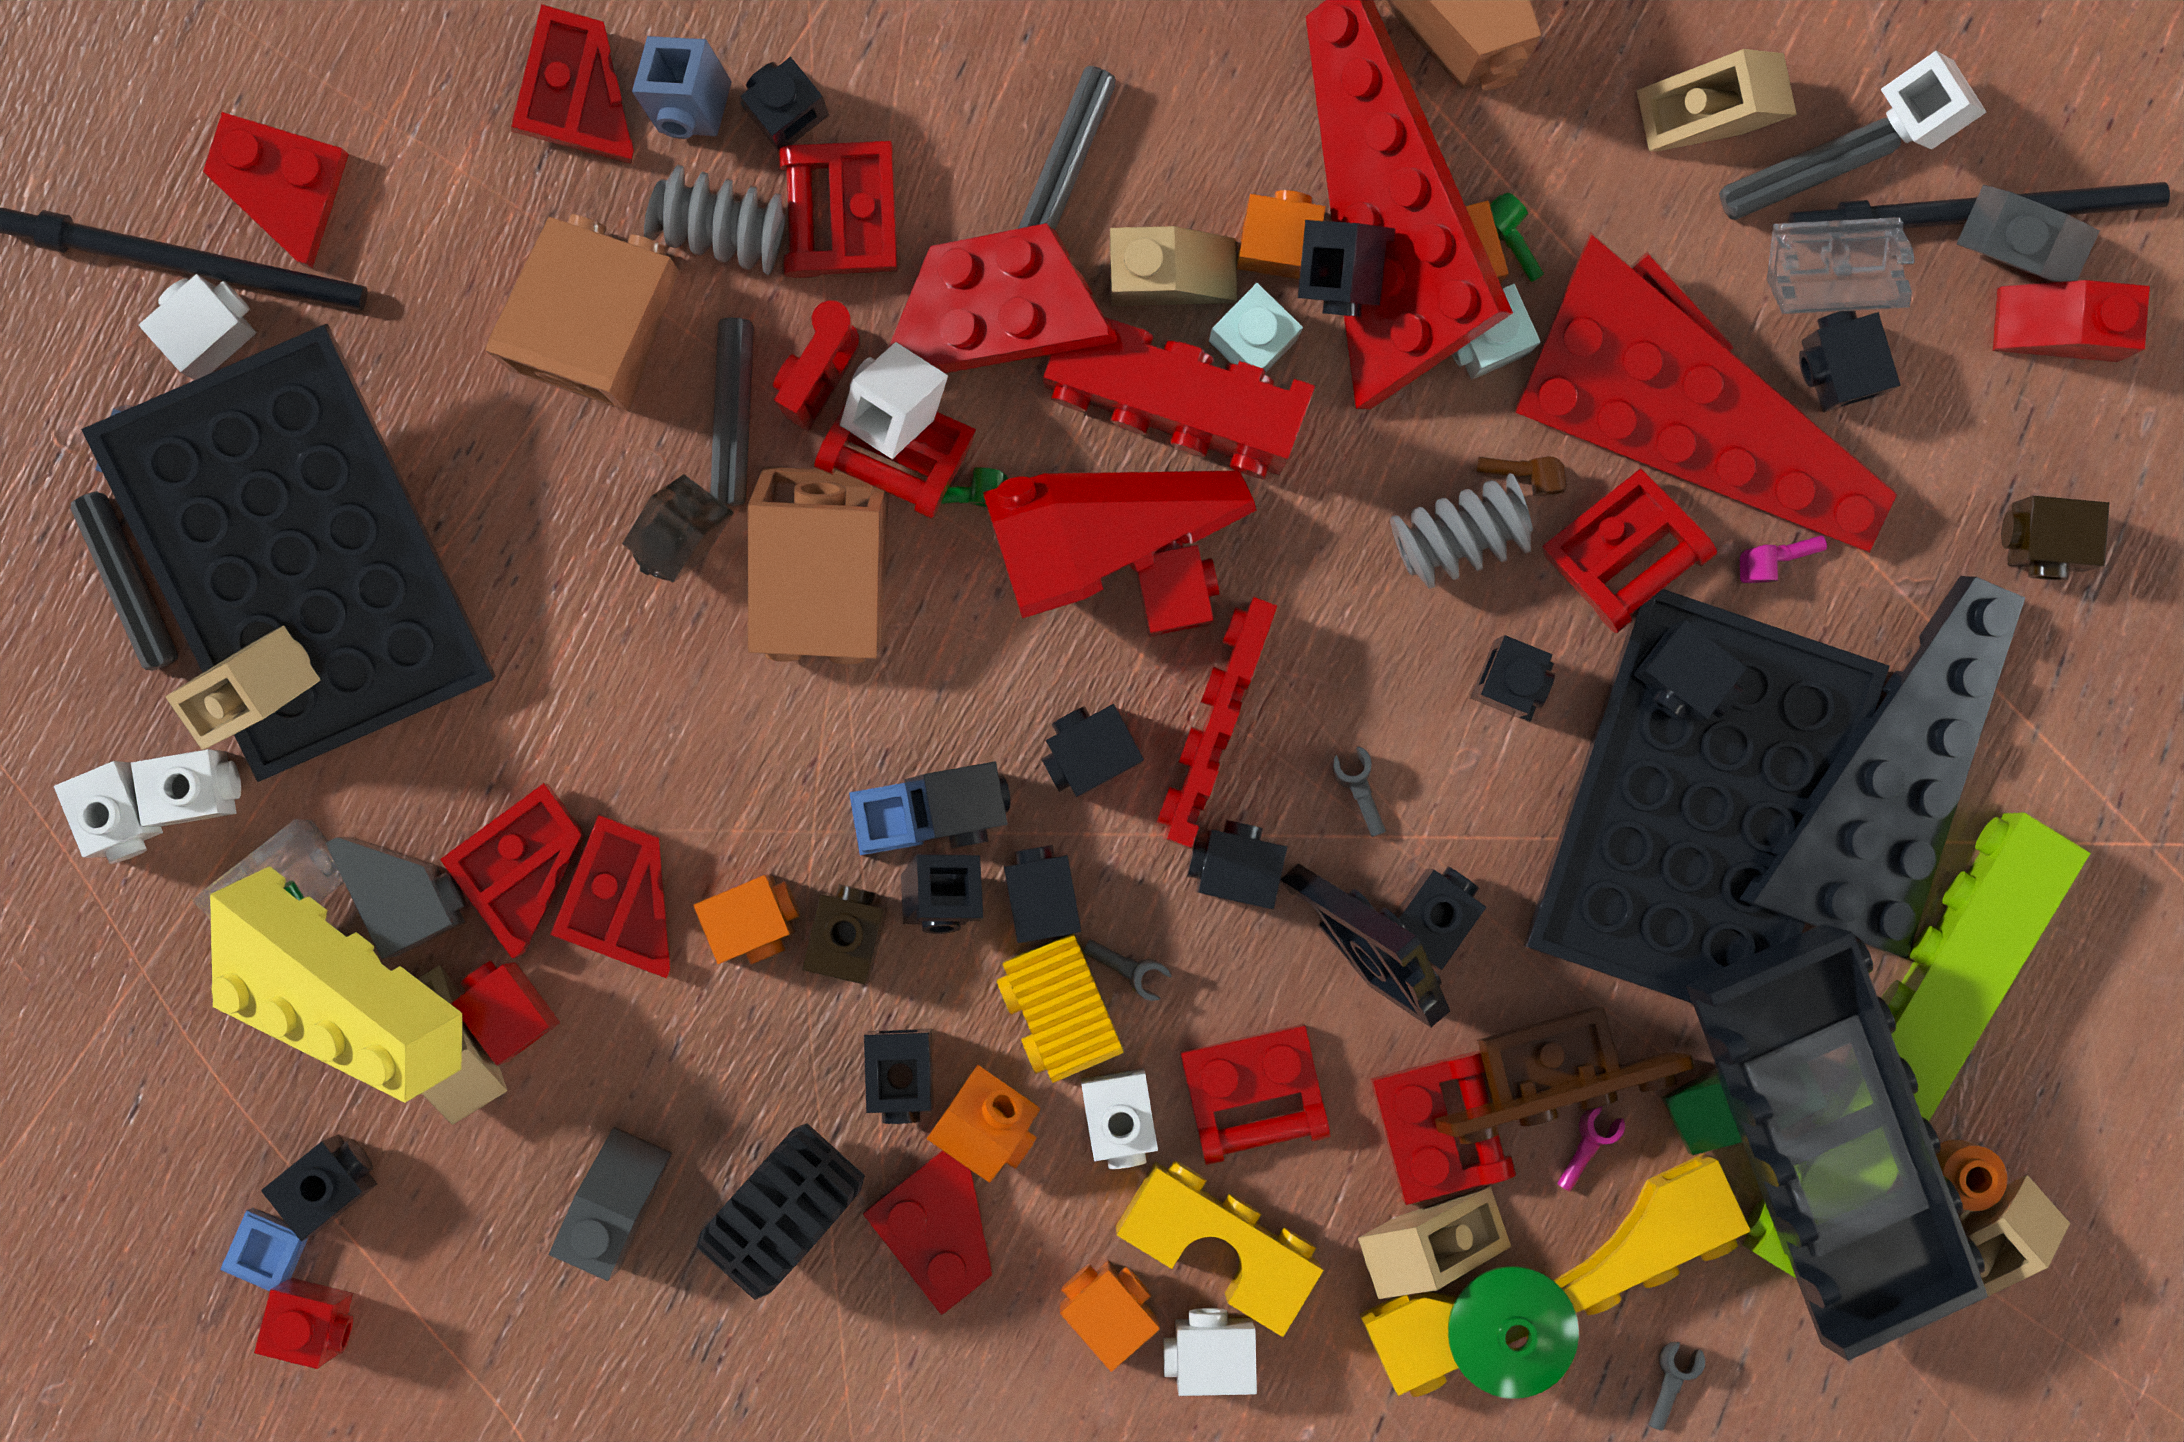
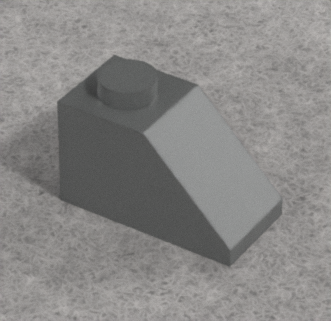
[1957,185,2100,282]
[325,837,466,959]
[548,1127,672,1281]

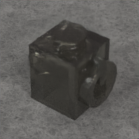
[622,474,734,583]

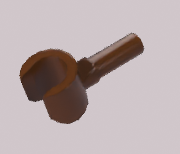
[1477,456,1567,496]

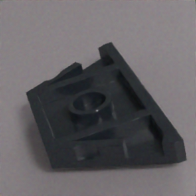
[1280,863,1450,1028]

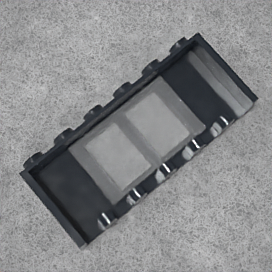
[1686,924,1988,1361]

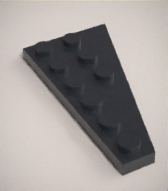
[1739,576,2025,959]

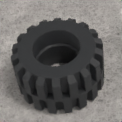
[696,1123,865,1300]

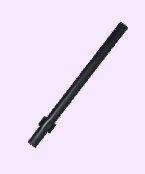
[1788,182,2170,240]
[0,207,368,311]

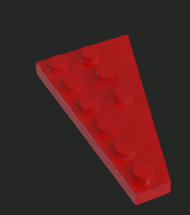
[1305,0,1513,410]
[1515,232,1897,553]

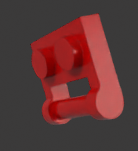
[779,141,898,278]
[773,300,860,432]
[814,404,976,519]
[1542,468,1717,633]
[1180,1024,1331,1166]
[1370,1051,1516,1205]

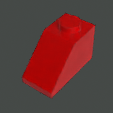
[1992,280,2150,362]

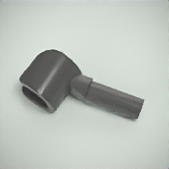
[1333,747,1386,837]
[1083,939,1171,1001]
[1648,1342,1705,1431]

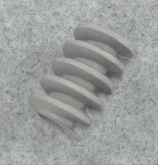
[644,164,785,275]
[1390,473,1533,589]

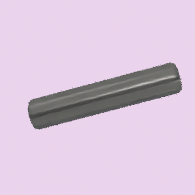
[1018,66,1116,230]
[1719,118,1901,220]
[710,317,754,506]
[70,491,178,671]

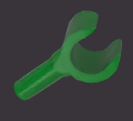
[1490,192,1544,282]
[940,467,1008,507]

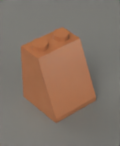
[1380,0,1542,91]
[485,214,679,412]
[748,467,889,665]

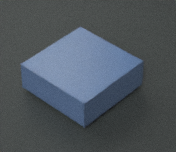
[849,783,924,855]
[220,1208,309,1291]

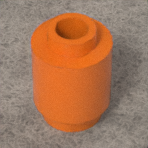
[1936,1139,2007,1211]

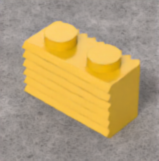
[996,933,1124,1083]

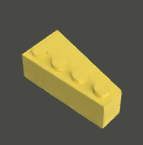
[210,866,462,1103]

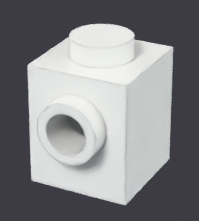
[1881,51,1986,149]
[139,274,257,380]
[840,342,948,459]
[131,749,241,827]
[54,761,163,864]
[1081,1069,1158,1169]
[1163,1308,1257,1396]

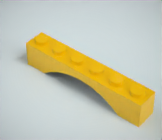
[1359,1153,1751,1397]

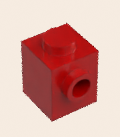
[1135,541,1219,637]
[450,960,561,1066]
[254,1278,354,1369]

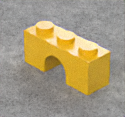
[1116,1160,1324,1337]

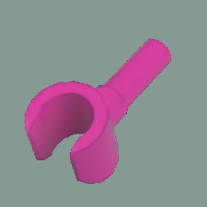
[1739,535,1827,583]
[1557,1106,1625,1192]

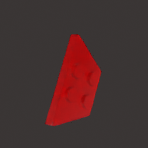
[888,223,1117,373]

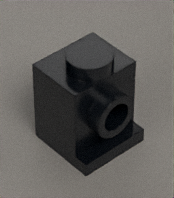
[740,56,829,152]
[1298,220,1395,317]
[1470,635,1555,722]
[901,854,983,934]
[864,1029,934,1124]

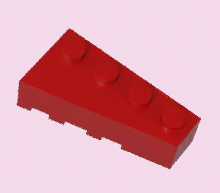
[1043,317,1316,479]

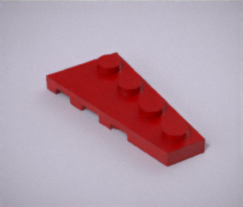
[1156,597,1278,848]

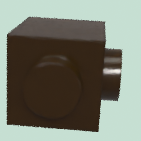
[2001,495,2110,580]
[802,884,887,985]

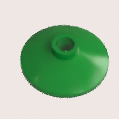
[1448,1266,1579,1399]

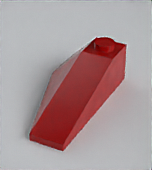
[983,471,1257,619]

